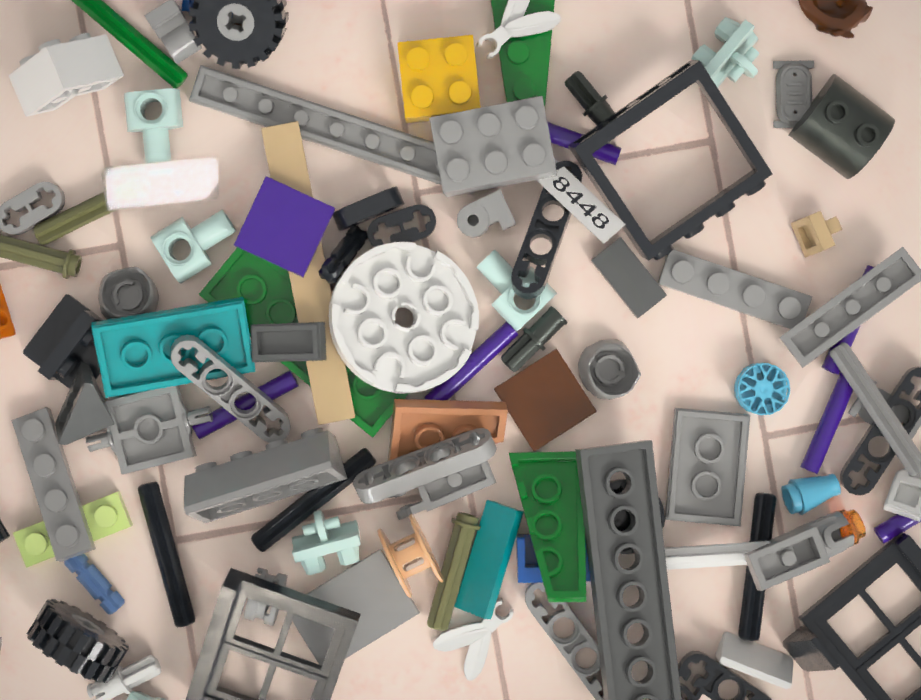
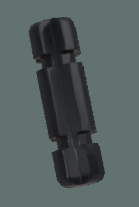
[319,226,368,284]

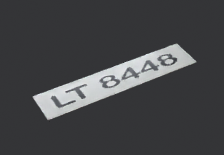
[536,158,626,244]

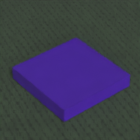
[234,176,335,278]

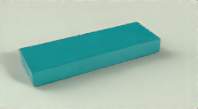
[454,500,524,620]

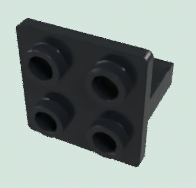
[23,294,103,389]

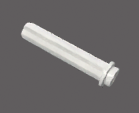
[664,541,771,570]

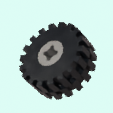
[189,0,289,69]
[26,599,129,683]

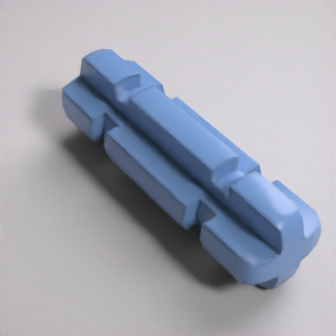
[64,554,125,615]

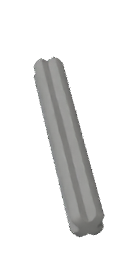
[830,343,921,476]

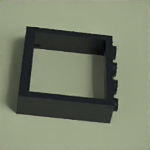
[568,60,773,261]

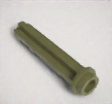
[33,175,148,245]
[0,234,82,279]
[427,512,481,631]

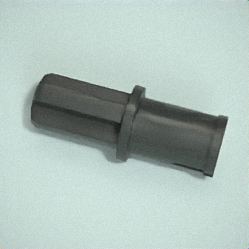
[564,71,615,125]
[501,306,568,372]

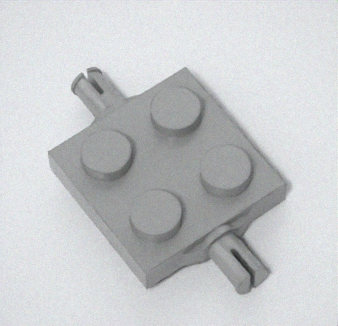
[86,385,213,475]

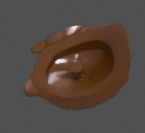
[798,0,873,38]

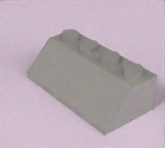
[184,428,347,523]

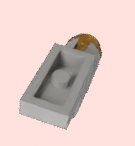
[744,509,866,591]

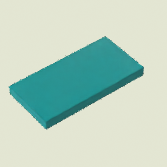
[91,297,256,398]

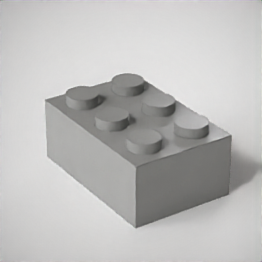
[429,96,557,197]

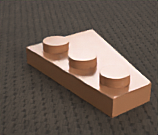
[388,399,508,461]

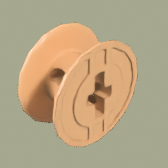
[377,513,444,598]

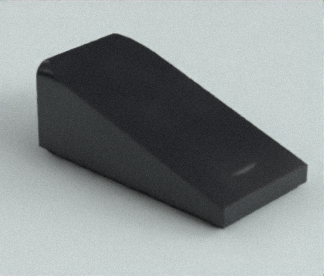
[782,626,840,672]

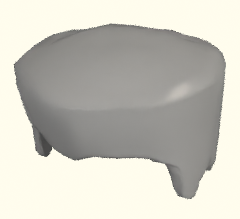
[98,266,159,320]
[578,339,641,400]

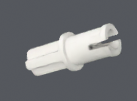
[87,655,162,700]

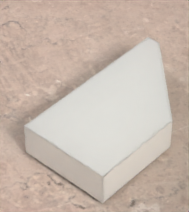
[883,468,921,522]

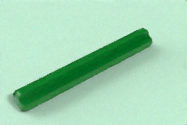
[71,0,188,89]

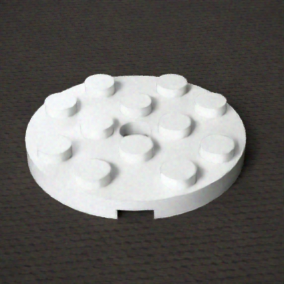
[329,242,479,394]

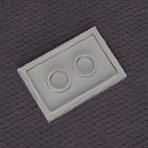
[665,408,750,527]
[292,548,420,665]

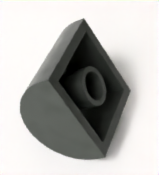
[789,74,895,179]

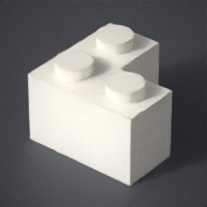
[8,33,124,117]

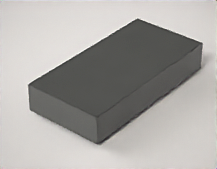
[591,237,667,319]
[251,322,326,362]

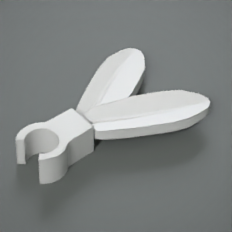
[476,0,561,59]
[433,598,514,681]

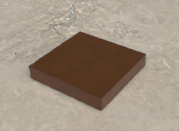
[494,349,597,452]

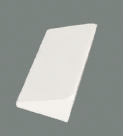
[714,632,793,690]

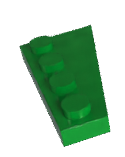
[490,0,555,107]
[509,451,587,602]

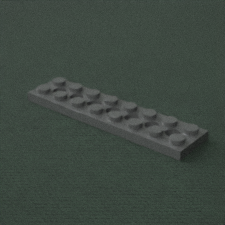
[575,440,682,700]

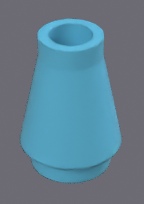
[781,473,841,515]

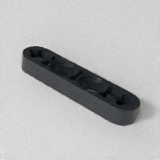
[511,160,582,299]
[840,367,921,495]

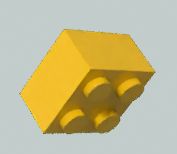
[397,35,481,123]

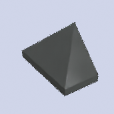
[55,362,115,445]

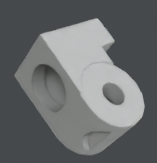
[144,0,202,64]
[457,189,517,238]

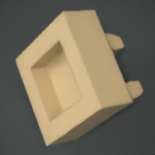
[790,211,843,258]

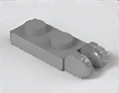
[389,461,497,520]

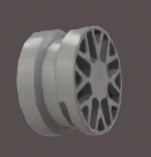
[244,567,288,626]

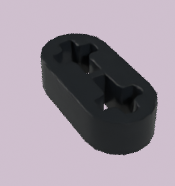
[333,186,405,231]
[367,204,437,247]

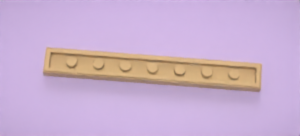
[261,121,356,425]

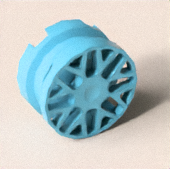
[734,363,790,415]

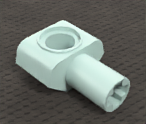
[124,88,183,169]
[150,209,236,284]
[476,250,557,332]

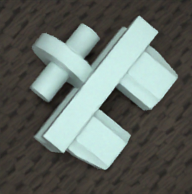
[691,17,759,88]
[292,510,361,575]

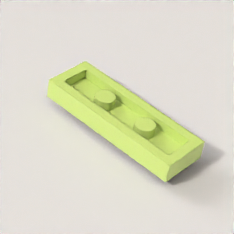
[13,491,133,568]

